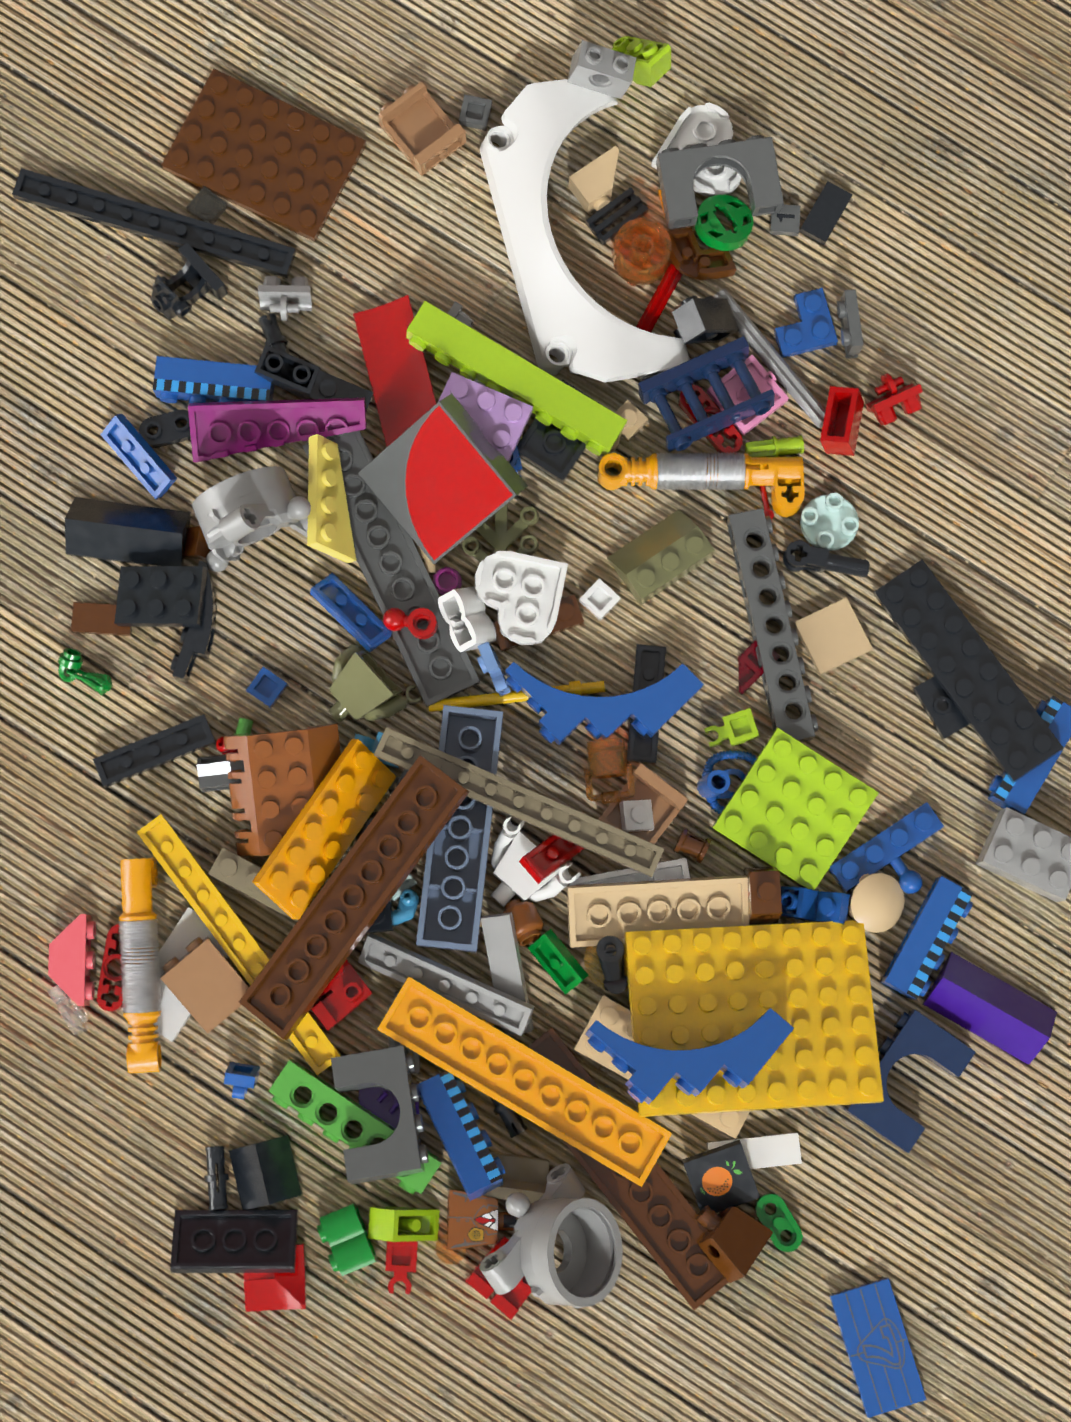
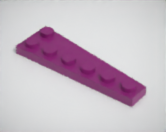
[188,398,367,462]

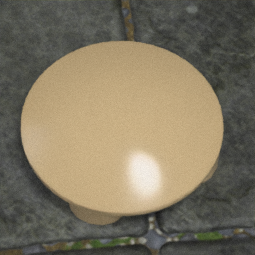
[848,873,905,933]

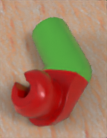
[216,718,253,755]

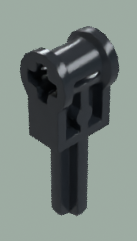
[783,540,870,577]

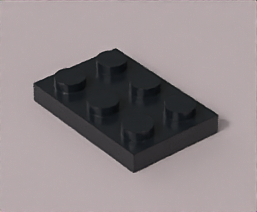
[517,379,610,484]
[114,566,208,627]

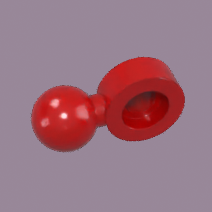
[383,608,438,639]

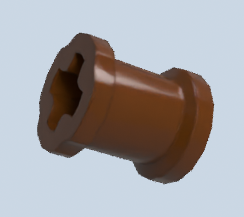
[673,827,712,863]

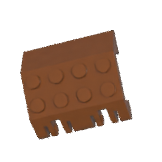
[223,723,341,856]

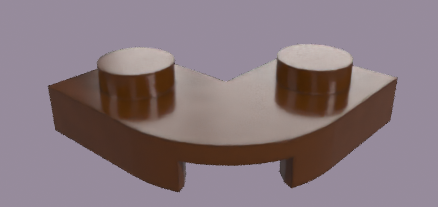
[663,227,736,280]

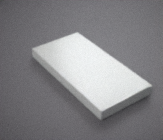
[122,907,229,1042]

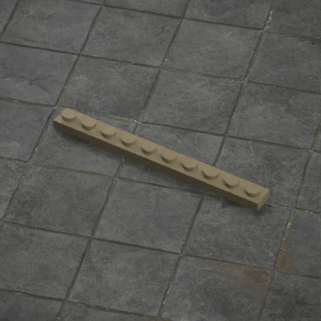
[374,727,664,878]

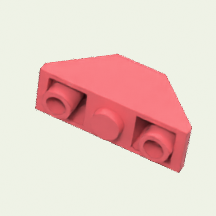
[48,914,96,1006]

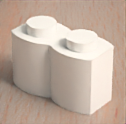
[438,587,496,652]

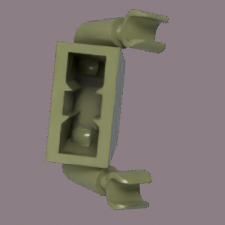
[329,640,422,722]

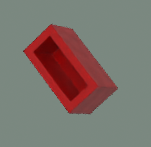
[820,386,864,456]

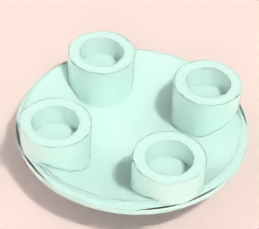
[800,493,859,551]

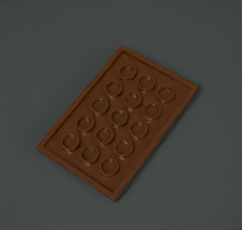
[161,69,367,242]

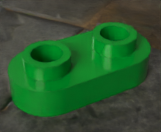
[755,1193,803,1252]

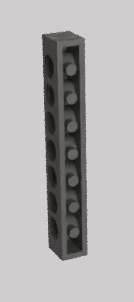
[726,508,818,742]

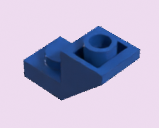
[780,886,850,924]

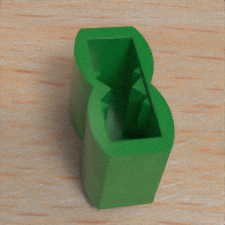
[317,1203,378,1276]

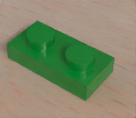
[528,929,589,995]

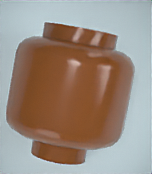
[503,899,544,946]

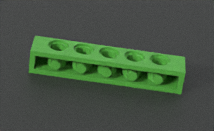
[269,1059,443,1195]

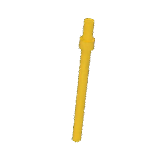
[428,680,605,712]

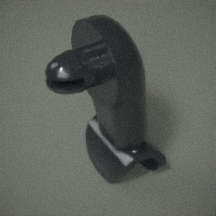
[596,936,628,994]

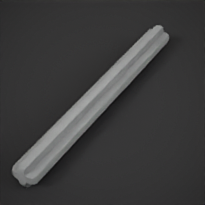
[714,289,826,428]

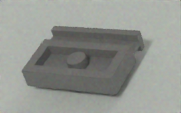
[837,289,864,359]

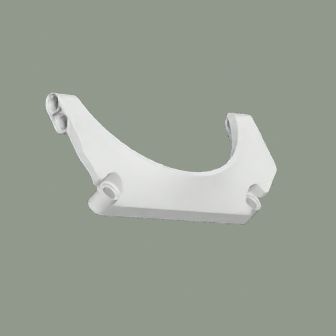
[480,79,690,383]

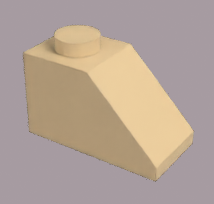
[568,146,619,214]

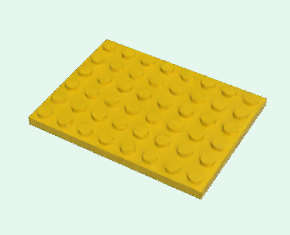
[624,920,884,1117]

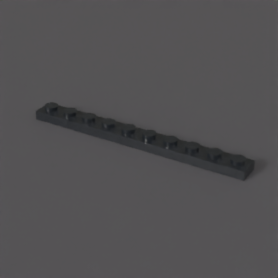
[12,168,296,279]

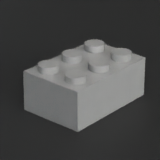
[976,807,1071,902]

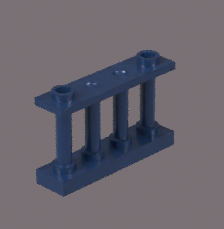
[638,336,775,453]

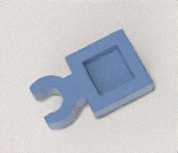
[477,642,511,697]

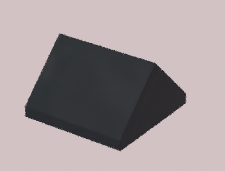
[229,1135,303,1210]

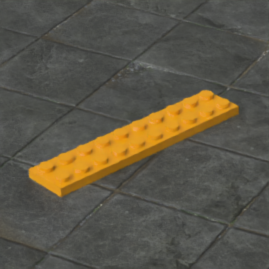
[377,976,672,1187]

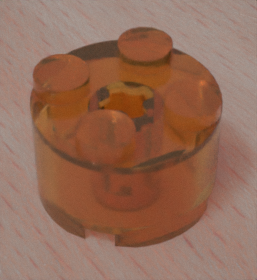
[612,218,672,286]

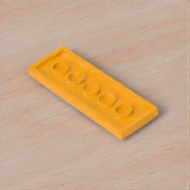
[252,739,396,920]

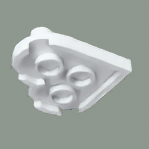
[651,103,742,197]
[475,551,568,645]

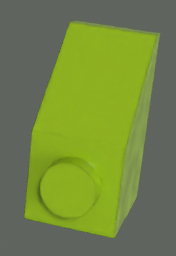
[368,1207,440,1242]

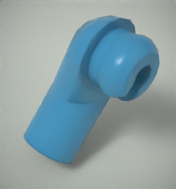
[393,889,419,926]

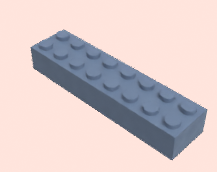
[416,705,503,953]

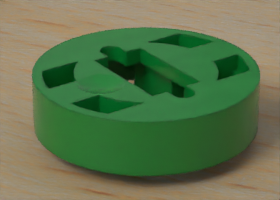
[694,194,754,251]

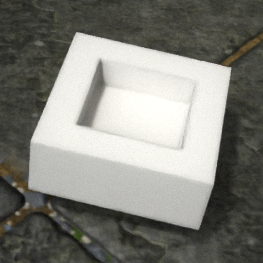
[579,578,621,621]
[619,799,654,832]

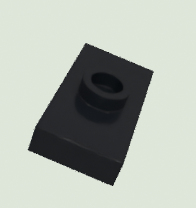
[913,677,969,740]

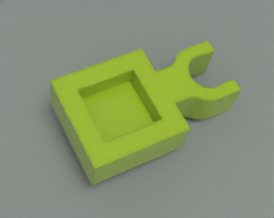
[704,708,760,748]

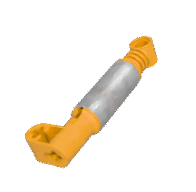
[597,452,805,518]
[119,857,162,1073]

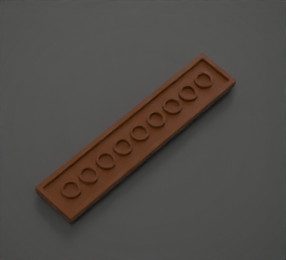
[239,755,469,1040]
[528,1028,729,1310]

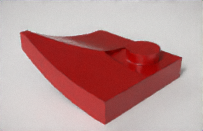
[243,1243,307,1312]

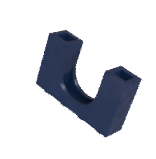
[843,1010,976,1153]

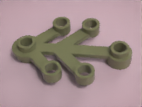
[462,503,539,562]

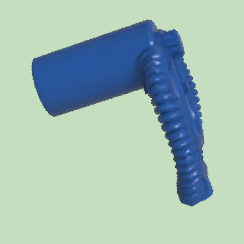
[697,750,757,814]

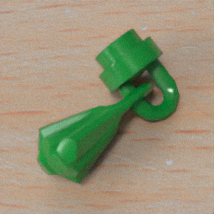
[58,648,113,695]

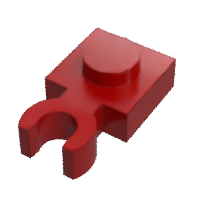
[385,1241,418,1294]

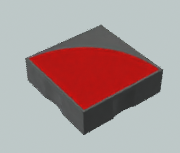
[358,393,528,564]

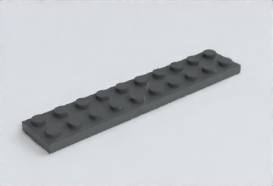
[303,430,480,708]

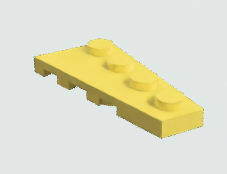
[307,434,356,563]

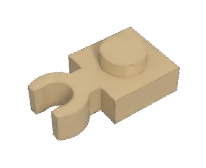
[610,400,649,453]

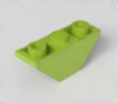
[611,36,671,87]

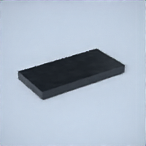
[170,1210,298,1273]

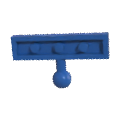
[828,802,944,894]

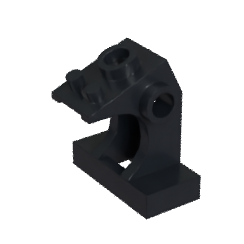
[150,242,228,320]

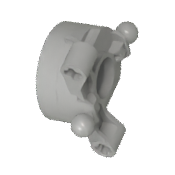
[192,466,311,572]
[479,1163,623,1309]

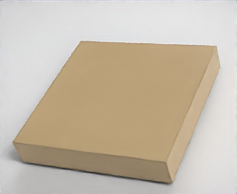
[793,597,873,676]

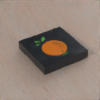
[682,1140,760,1213]

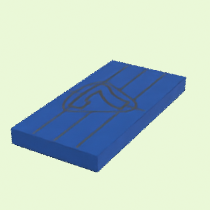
[829,1277,927,1418]

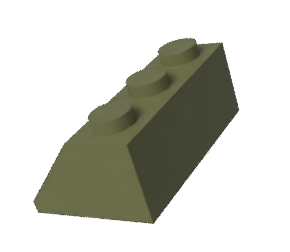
[607,510,715,606]

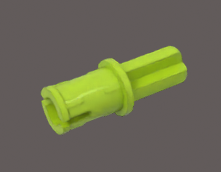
[745,435,804,457]

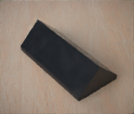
[65,497,191,566]

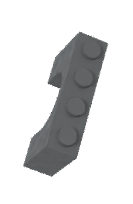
[656,135,784,229]
[331,1045,429,1184]

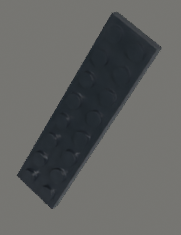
[874,559,1063,783]

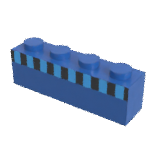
[153,356,275,403]
[988,696,1071,815]
[880,876,973,1000]
[417,1071,506,1201]

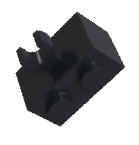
[672,296,739,344]

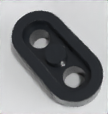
[139,410,191,448]

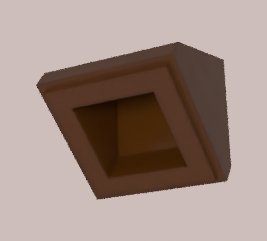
[184,526,212,560]

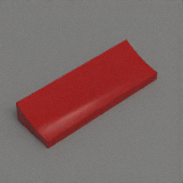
[353,295,436,447]

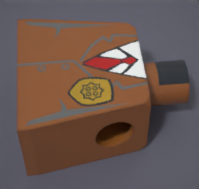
[446,1190,516,1251]

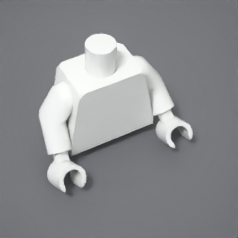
[491,815,581,907]

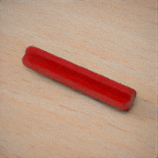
[636,264,683,332]

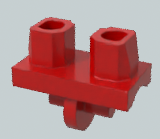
[865,373,923,425]

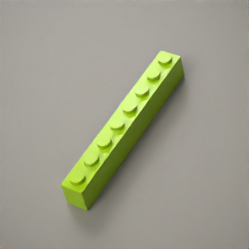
[406,301,628,456]

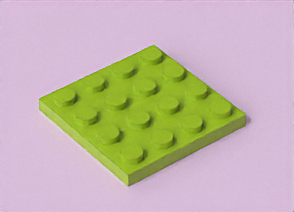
[712,727,879,890]

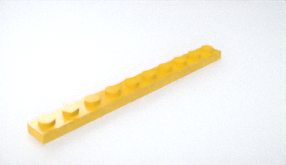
[137,814,341,1076]

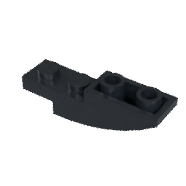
[254,345,374,411]
[171,561,217,684]

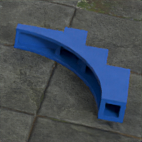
[505,662,704,745]
[585,1008,794,1105]

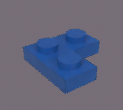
[774,288,838,358]

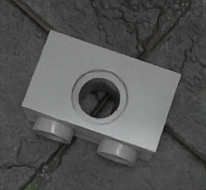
[567,40,636,99]

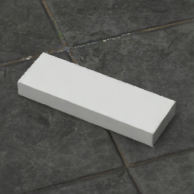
[707,1132,802,1169]

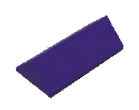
[922,952,1057,1065]

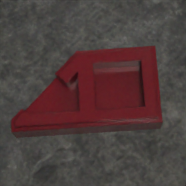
[738,640,780,695]

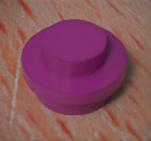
[433,567,462,596]

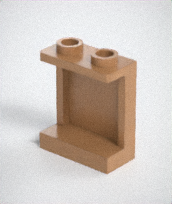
[378,81,466,176]
[598,763,689,844]
[160,936,250,1034]

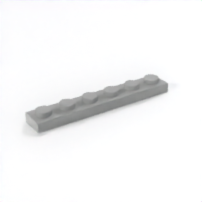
[358,933,535,1036]

